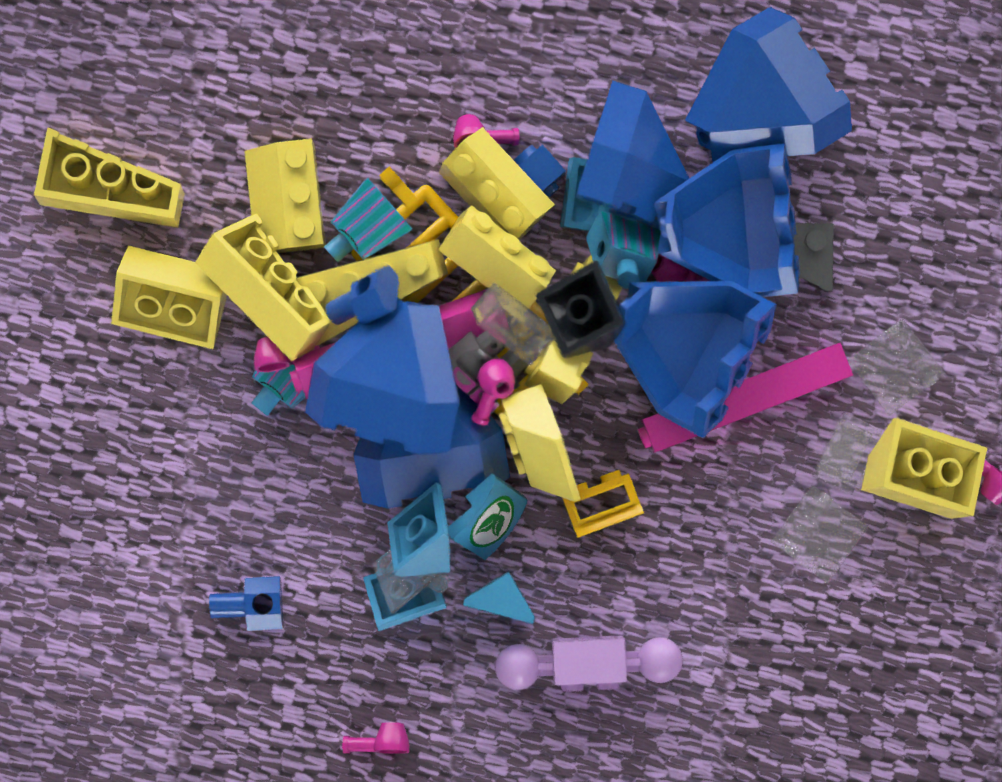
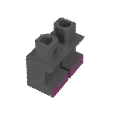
[448,326,528,414]

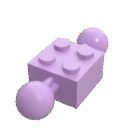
[495,635,683,691]

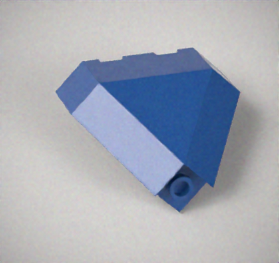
[685,7,852,162]
[576,81,689,230]
[653,143,800,297]
[614,281,776,438]
[305,297,459,454]
[353,383,510,509]

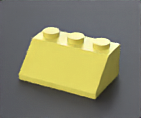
[439,127,555,240]
[244,139,325,253]
[438,205,556,314]
[111,245,227,349]
[499,384,581,502]
[861,418,987,519]

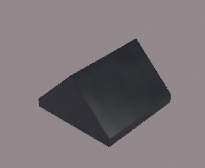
[535,260,627,358]

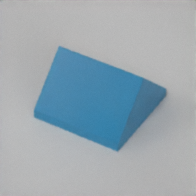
[387,482,450,577]
[363,567,447,631]
[463,571,534,624]

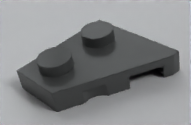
[794,223,834,292]

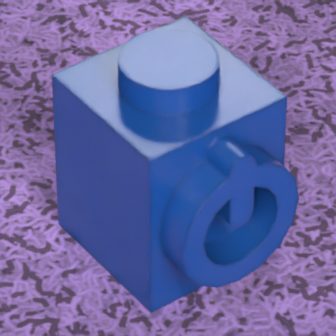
[514,144,566,198]

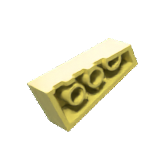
[34,127,185,228]
[195,213,331,361]
[296,239,448,345]
[524,255,622,404]

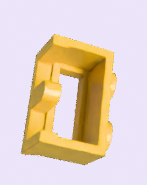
[562,469,644,538]

